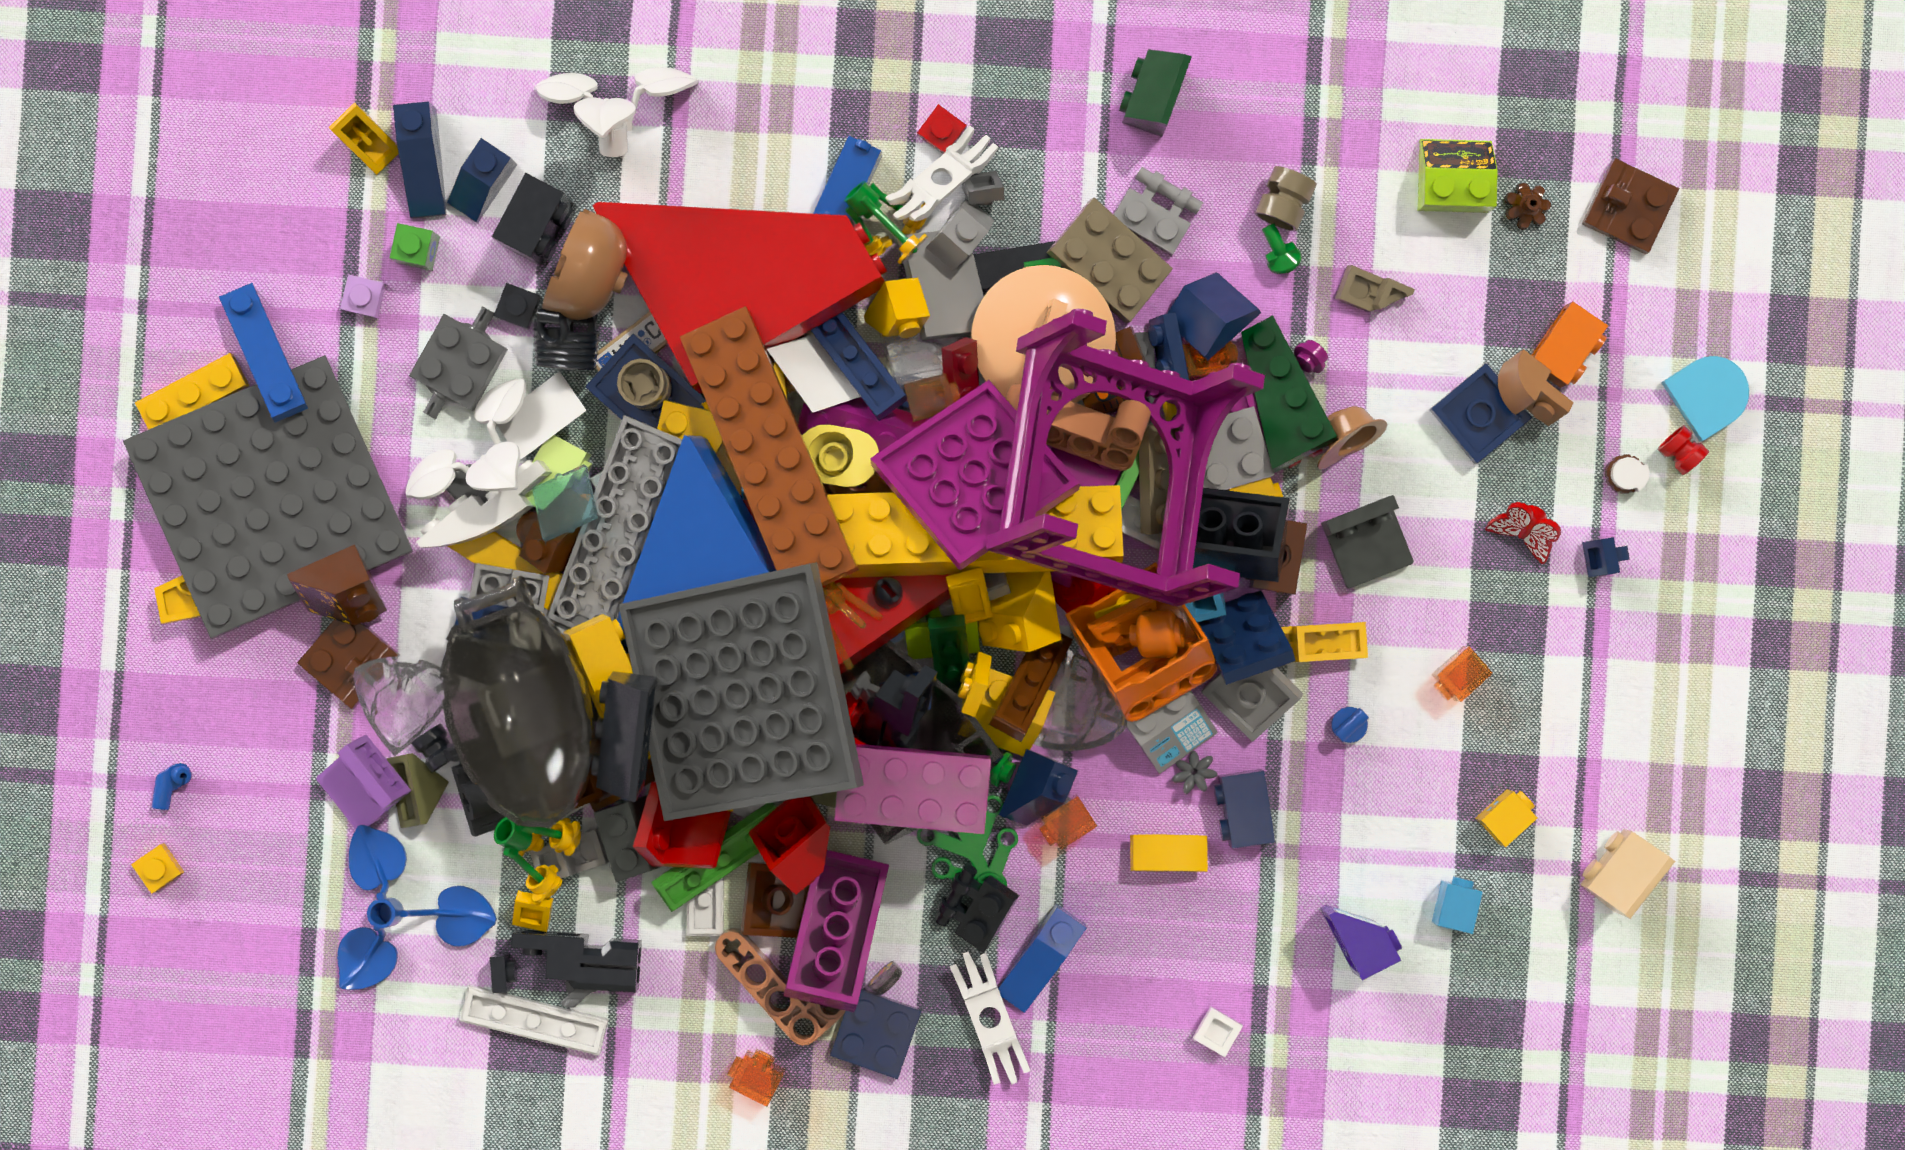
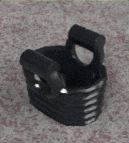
[533,309,600,370]

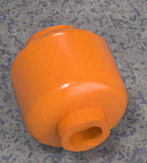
[1130,610,1185,659]

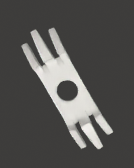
[885,125,998,221]
[950,951,1030,1085]

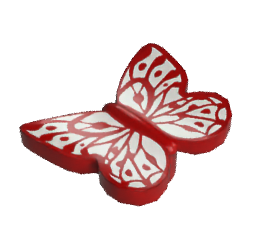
[1485,502,1561,564]

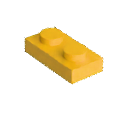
[958,651,992,717]

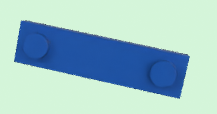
[219,283,308,423]

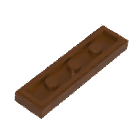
[989,633,1073,742]

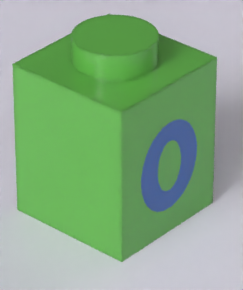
[389,223,440,271]

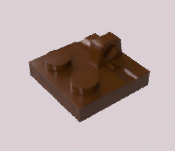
[1582,158,1680,254]
[297,620,400,709]

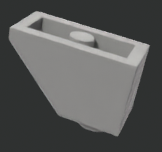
[926,198,995,271]

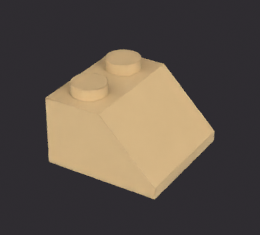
[1580,829,1676,919]

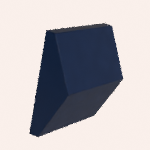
[1167,272,1261,361]

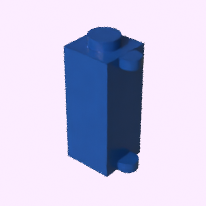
[813,136,882,223]

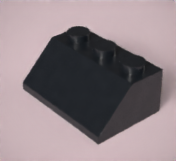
[1193,488,1290,582]
[591,671,657,802]

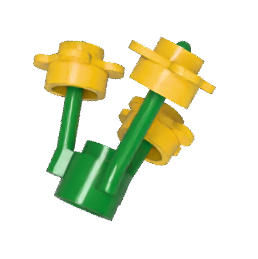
[494,817,581,903]

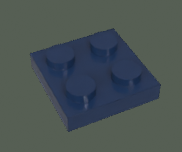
[1429,363,1532,464]
[830,988,922,1079]

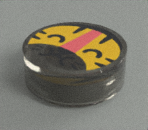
[868,961,903,995]

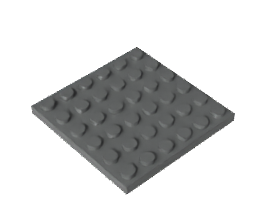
[123,355,414,639]
[618,562,864,821]

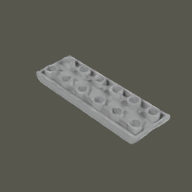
[547,415,682,628]

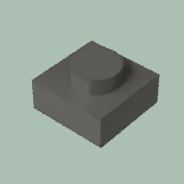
[962,171,1005,206]

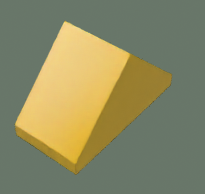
[328,102,399,175]

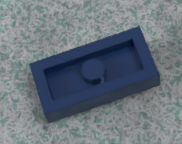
[1148,312,1190,381]

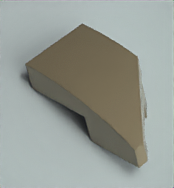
[1335,265,1415,312]

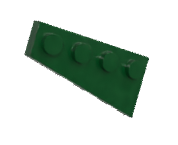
[1241,315,1339,473]

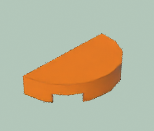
[1086,596,1157,646]

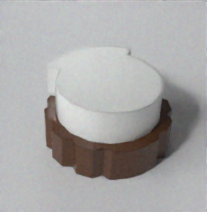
[1605,454,1650,494]

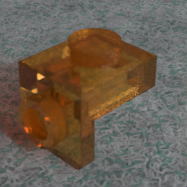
[1182,341,1238,381]
[904,373,960,422]

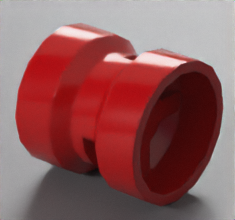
[1657,425,1709,475]

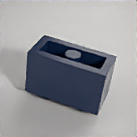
[1214,769,1275,849]

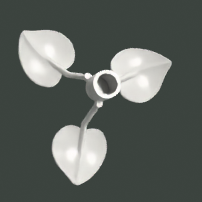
[534,67,698,157]
[406,378,526,500]

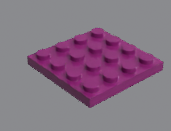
[870,380,1080,570]

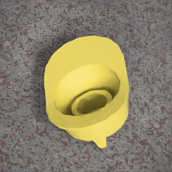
[802,425,879,487]

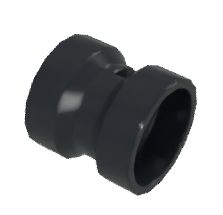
[411,723,456,773]

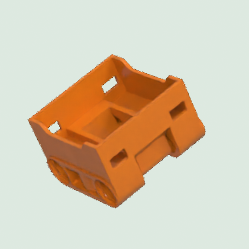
[1065,562,1217,722]

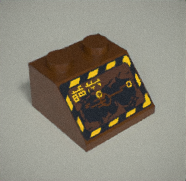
[287,544,387,625]

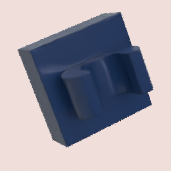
[1582,537,1630,577]

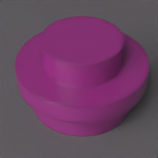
[1294,340,1328,373]

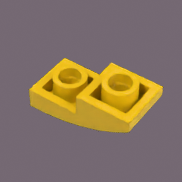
[1130,834,1208,872]

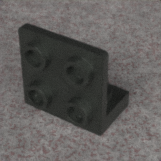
[1321,495,1414,588]

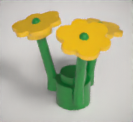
[844,181,928,264]

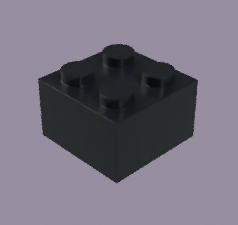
[492,172,575,266]

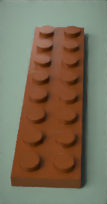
[680,306,859,587]

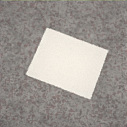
[767,335,860,413]
[497,371,586,460]

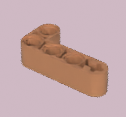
[1005,384,1151,471]
[715,928,845,1046]

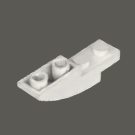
[416,460,552,548]

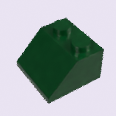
[1119,49,1192,137]

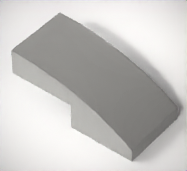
[529,828,609,878]

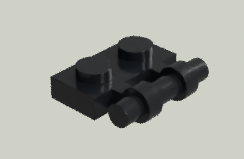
[935,864,1020,953]

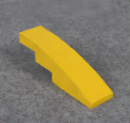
[1281,622,1368,662]

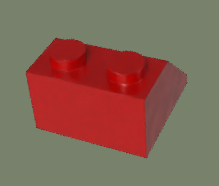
[748,796,830,895]

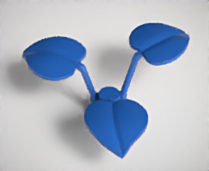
[337,825,497,990]

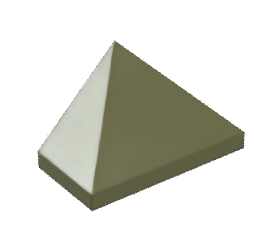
[387,753,449,828]

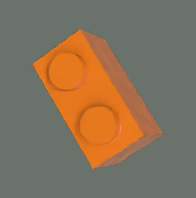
[1531,301,1609,388]

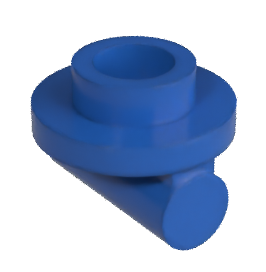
[1331,707,1369,743]

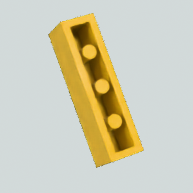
[563,614,651,759]

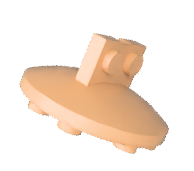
[971,265,1116,403]

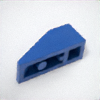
[998,903,1087,1013]

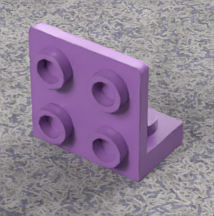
[316,735,411,829]

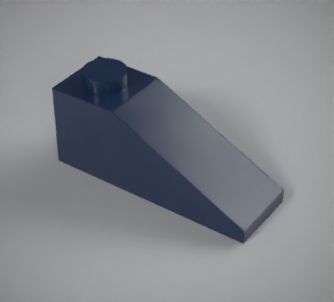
[393,101,447,219]

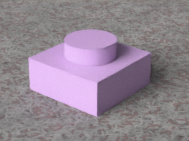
[340,274,386,319]

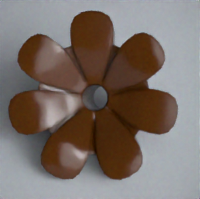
[1504,182,1551,230]

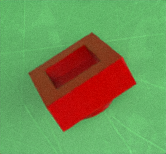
[917,104,967,154]

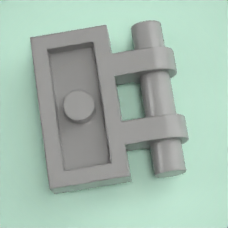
[1114,167,1204,256]

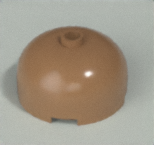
[542,209,628,320]

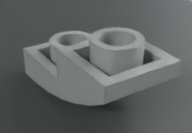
[469,563,549,611]

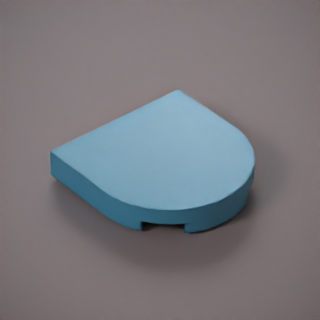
[1661,356,1749,442]

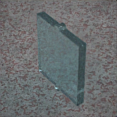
[532,464,598,542]

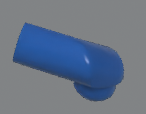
[151,763,192,810]

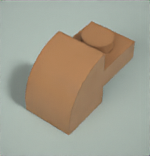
[1498,349,1574,426]

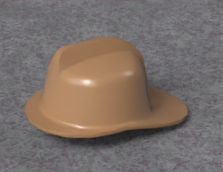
[1317,406,1388,470]

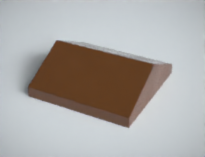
[740,862,809,938]

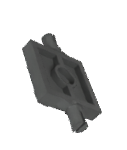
[409,306,508,419]

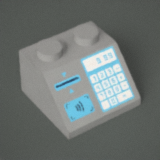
[1118,690,1218,774]

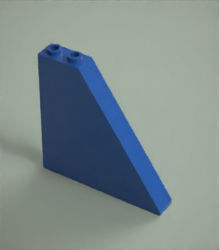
[617,435,777,647]

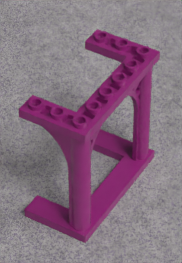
[986,308,1265,607]

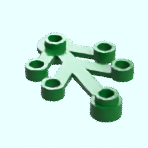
[917,795,1018,886]

